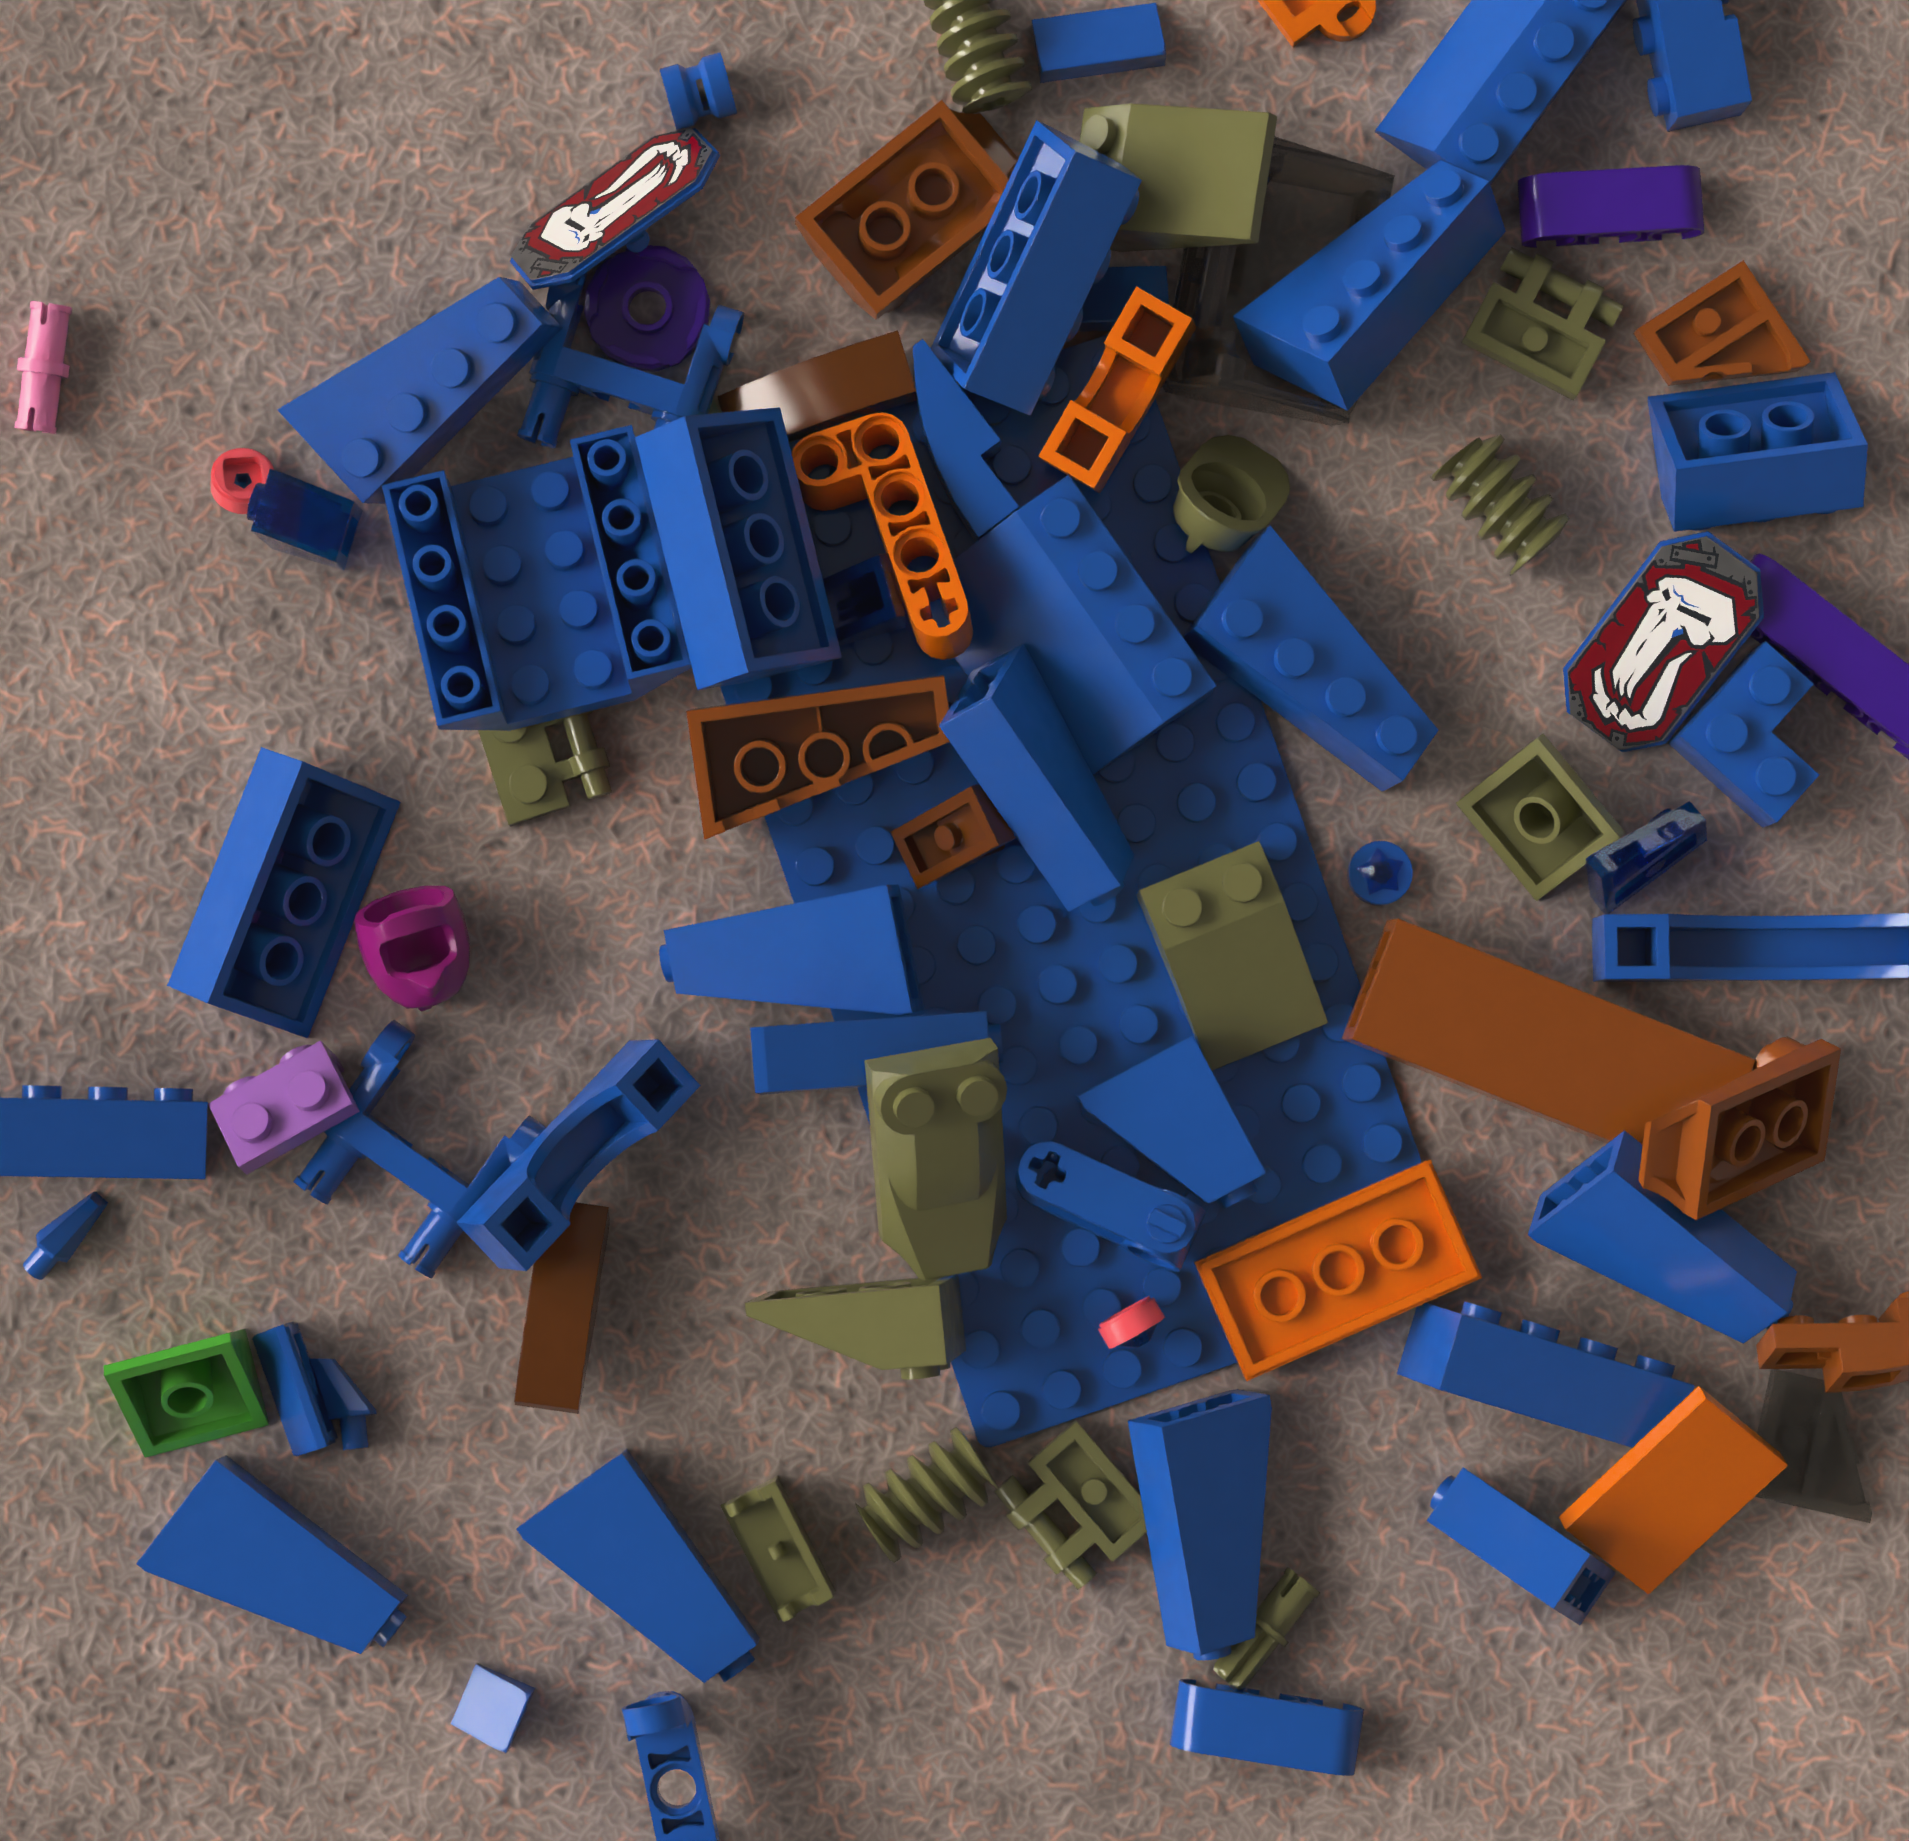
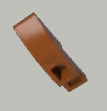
[1756,1291,1909,1393]

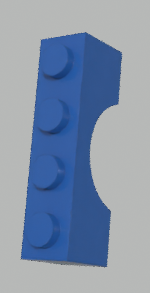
[456,1039,701,1271]

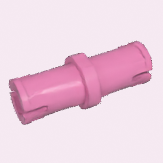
[14,301,72,434]

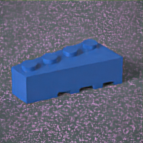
[1633,0,1752,132]
[1233,160,1506,411]
[277,277,563,504]
[1183,525,1439,792]
[0,1085,208,1179]
[1397,1301,1695,1448]

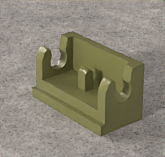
[720,1476,836,1622]

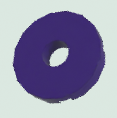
[584,245,711,372]

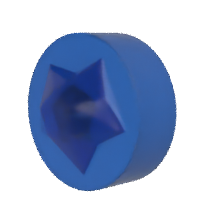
[1347,841,1413,906]

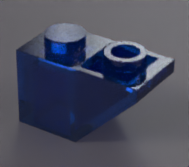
[247,469,363,570]

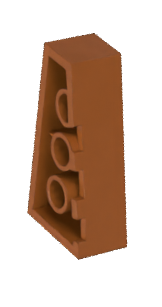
[686,675,950,840]

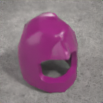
[354,885,470,1012]

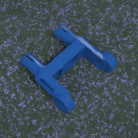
[517,271,744,448]
[294,1020,547,1278]
[622,1691,720,1841]

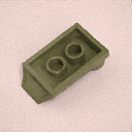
[865,1038,1007,1280]

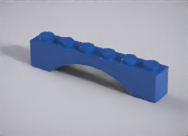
[1592,913,1909,982]

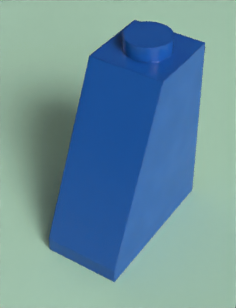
[1076,1035,1266,1209]
[1427,1467,1616,1625]

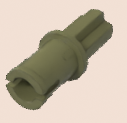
[1214,1567,1320,1690]

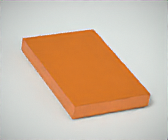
[1559,1386,1788,1595]

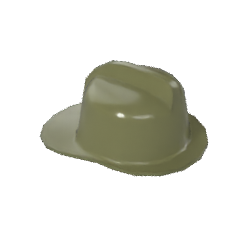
[1173,435,1290,553]

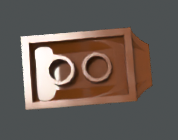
[795,100,1019,320]
[1638,1036,1841,1220]

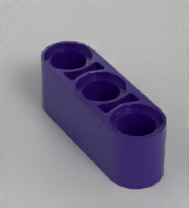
[1517,165,1704,248]

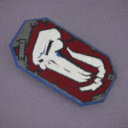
[510,127,720,290]
[1563,531,1764,752]

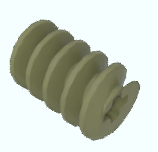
[923,0,1032,114]
[1430,434,1569,576]
[855,1427,1000,1563]

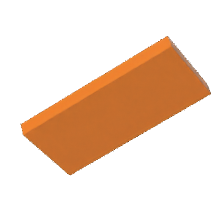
[1194,1159,1482,1381]

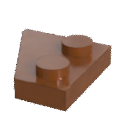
[1633,260,1811,386]

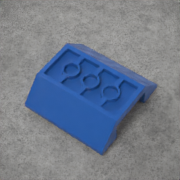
[382,425,692,731]

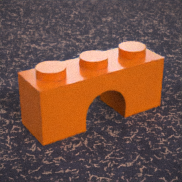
[1038,286,1196,494]

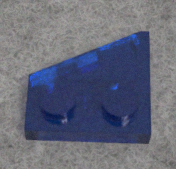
[1585,801,1707,914]

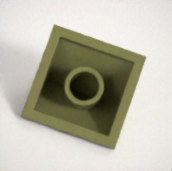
[1456,733,1625,901]

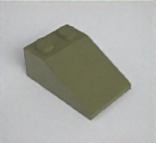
[1079,103,1277,252]
[1136,841,1328,1071]
[745,1274,966,1380]

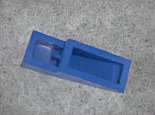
[913,339,1020,542]

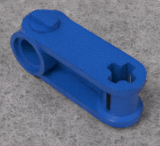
[1015,1141,1206,1272]

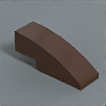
[717,330,917,442]
[514,1202,610,1414]

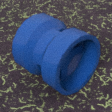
[660,52,737,130]

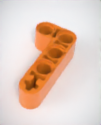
[792,412,973,660]

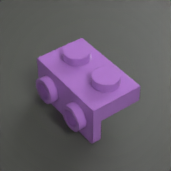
[208,1041,360,1175]

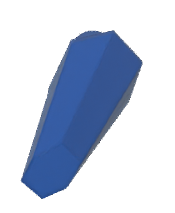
[23,1192,108,1280]
[309,1359,377,1450]

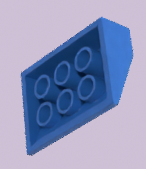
[929,475,1217,776]

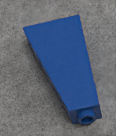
[939,644,1135,912]
[659,884,924,1015]
[750,1011,1003,1095]
[1528,1130,1797,1344]
[1128,1389,1272,1661]
[516,1449,760,1683]
[136,1455,408,1654]

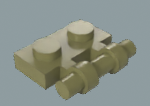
[1461,247,1624,400]
[478,711,612,826]
[994,1420,1147,1590]

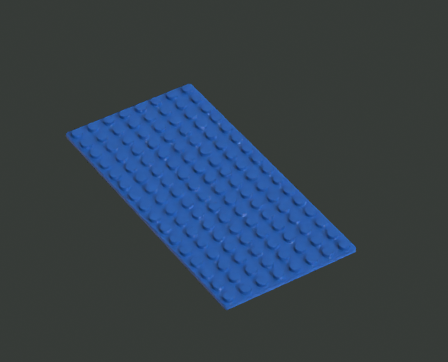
[720,334,1422,1447]

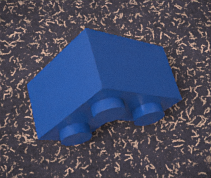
[1668,641,1820,828]

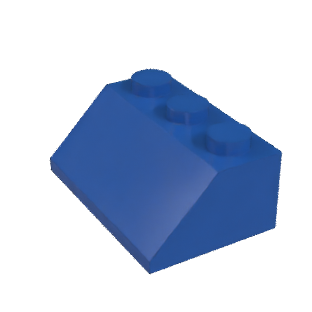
[1648,372,1868,532]

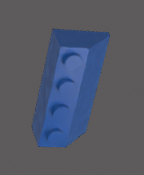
[1375,0,1627,185]
[930,120,1142,416]
[635,407,842,690]
[167,747,401,1038]

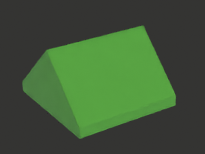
[104,1329,269,1458]

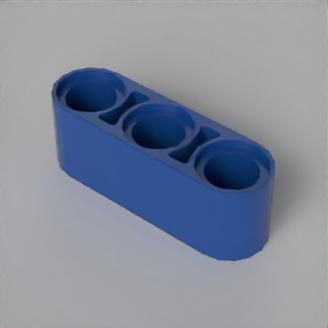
[1169,1679,1364,1776]

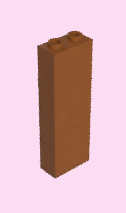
[1341,918,1755,1145]

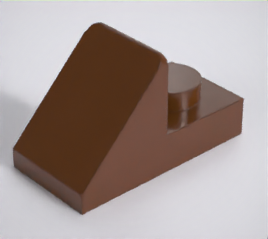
[891,783,1015,889]

